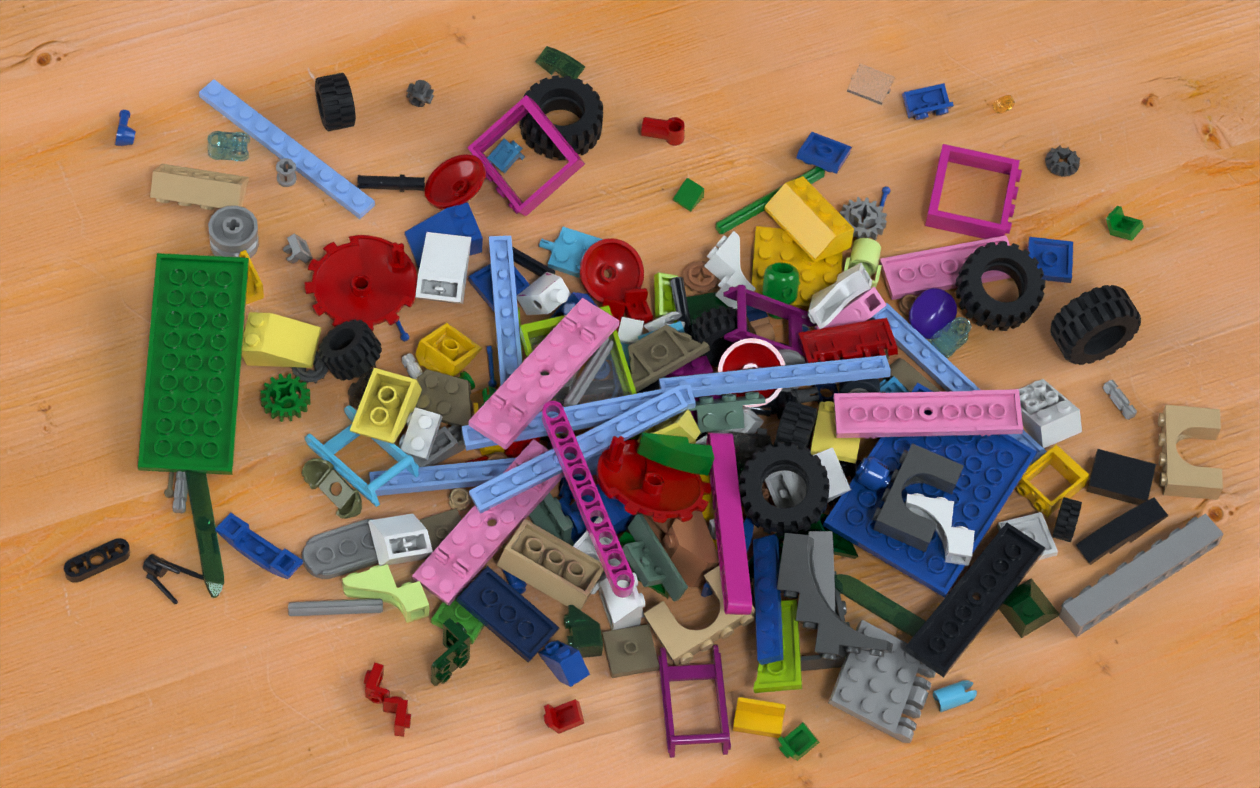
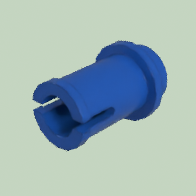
[503,570,527,594]

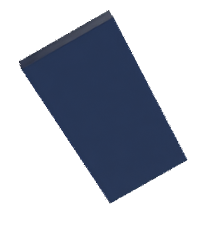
[456,566,559,663]

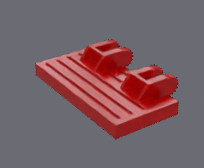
[798,318,898,363]

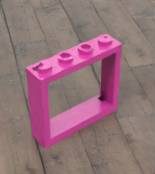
[468,95,585,216]
[925,144,1022,239]

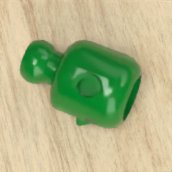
[762,262,800,319]

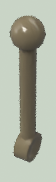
[164,472,174,498]

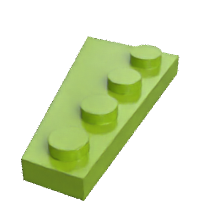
[753,600,802,693]

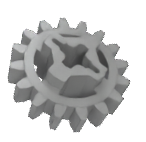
[840,197,887,240]

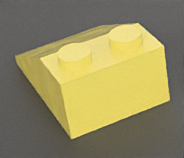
[242,312,321,368]
[350,368,422,444]
[811,401,860,464]

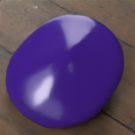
[909,288,957,339]

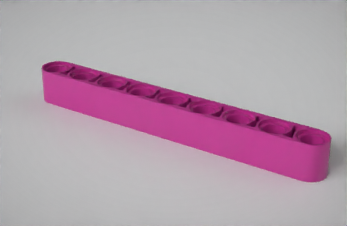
[542,401,635,598]
[706,433,752,615]

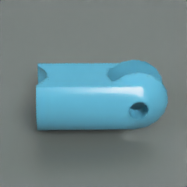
[933,680,977,712]

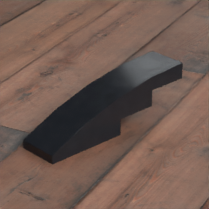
[1076,497,1168,565]

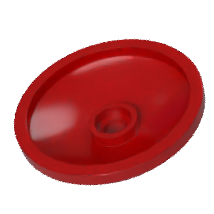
[425,154,486,209]
[580,238,644,304]
[717,338,785,407]

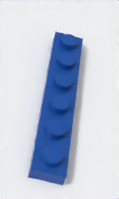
[753,534,783,665]

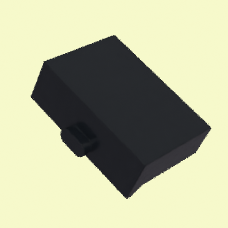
[1087,449,1156,505]

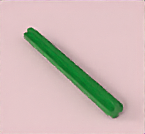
[715,166,825,234]

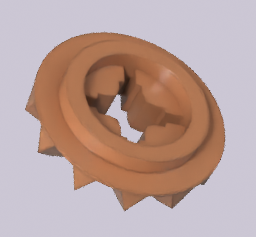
[683,261,719,294]

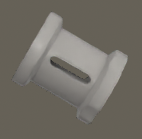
[276,158,297,187]

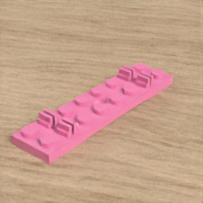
[469,298,619,449]
[834,389,1023,439]
[412,439,565,606]

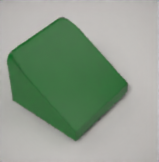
[673,178,704,212]

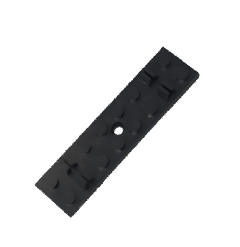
[904,523,1046,678]

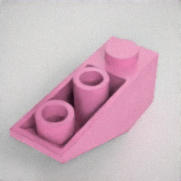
[815,287,887,330]

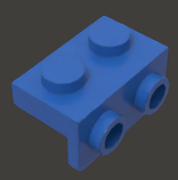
[902,83,954,120]

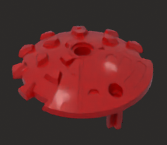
[305,235,418,331]
[596,436,711,523]

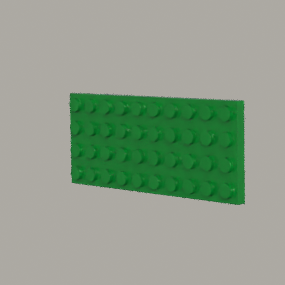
[138,253,249,475]

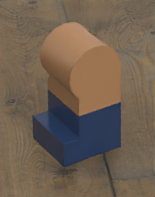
[746,305,775,341]

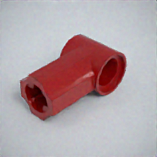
[641,117,685,146]

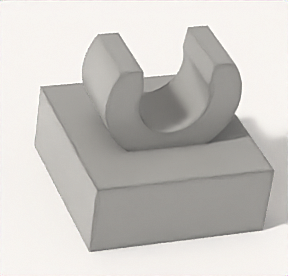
[283,233,313,264]

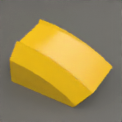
[415,323,482,377]

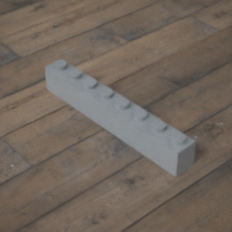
[1059,514,1224,637]

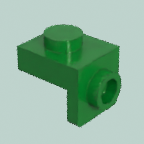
[1106,206,1144,241]
[777,723,820,761]

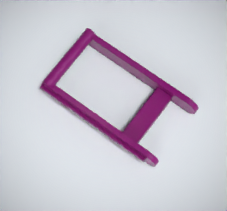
[723,285,817,361]
[658,644,731,758]

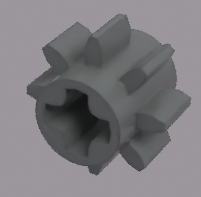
[406,80,434,107]

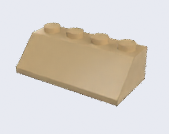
[150,164,249,210]
[497,519,604,613]

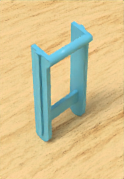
[305,405,419,507]

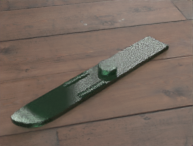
[185,470,224,598]
[834,574,926,637]

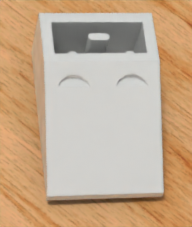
[415,232,472,304]
[1019,379,1082,448]
[765,448,851,508]

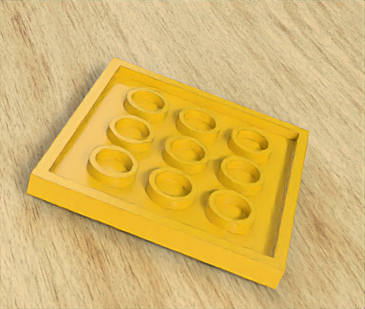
[751,226,843,311]

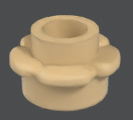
[449,488,472,510]

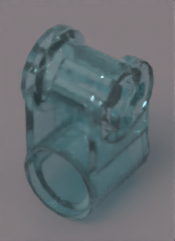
[207,131,250,161]
[929,317,971,359]

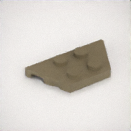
[628,325,710,392]
[416,369,473,427]

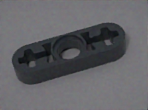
[64,538,130,583]

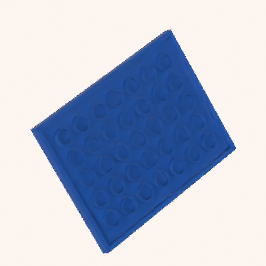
[823,383,1037,598]

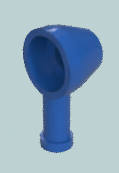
[115,110,136,146]
[559,498,592,535]

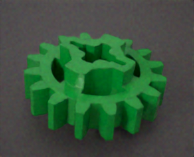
[260,374,311,422]

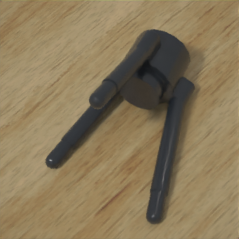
[143,554,205,604]

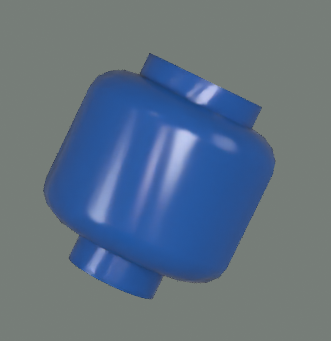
[855,456,891,491]

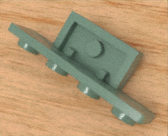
[689,392,766,433]
[529,493,574,546]
[622,514,688,601]

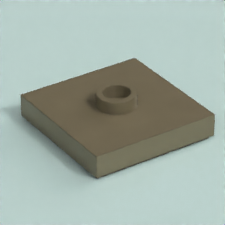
[419,508,461,559]
[602,624,659,678]

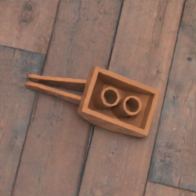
[635,511,719,587]

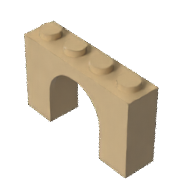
[1158,405,1223,500]
[643,566,756,666]

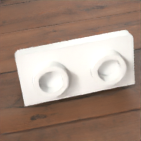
[399,407,443,460]

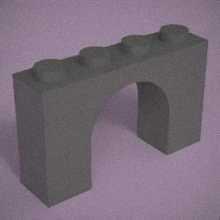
[872,443,964,552]

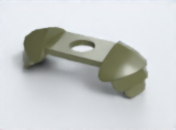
[302,458,362,519]

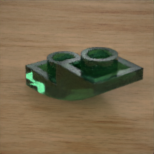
[535,46,585,80]

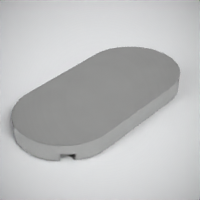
[302,519,378,579]

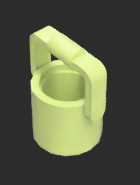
[843,238,882,287]

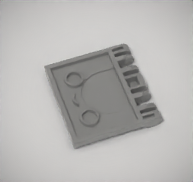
[828,620,936,743]

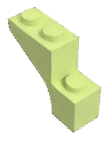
[342,564,429,623]

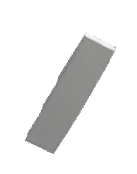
[412,416,473,467]
[808,531,835,629]

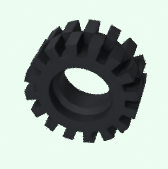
[1052,497,1082,542]

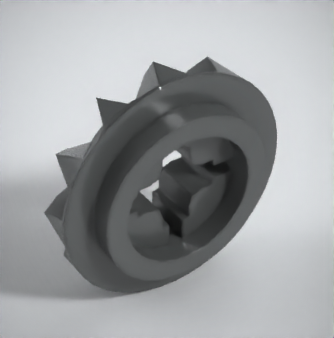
[1045,145,1080,177]
[292,351,328,383]

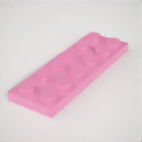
[879,236,1011,300]

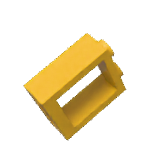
[1016,444,1089,518]

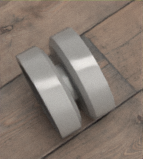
[208,206,259,259]

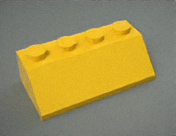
[764,176,854,262]

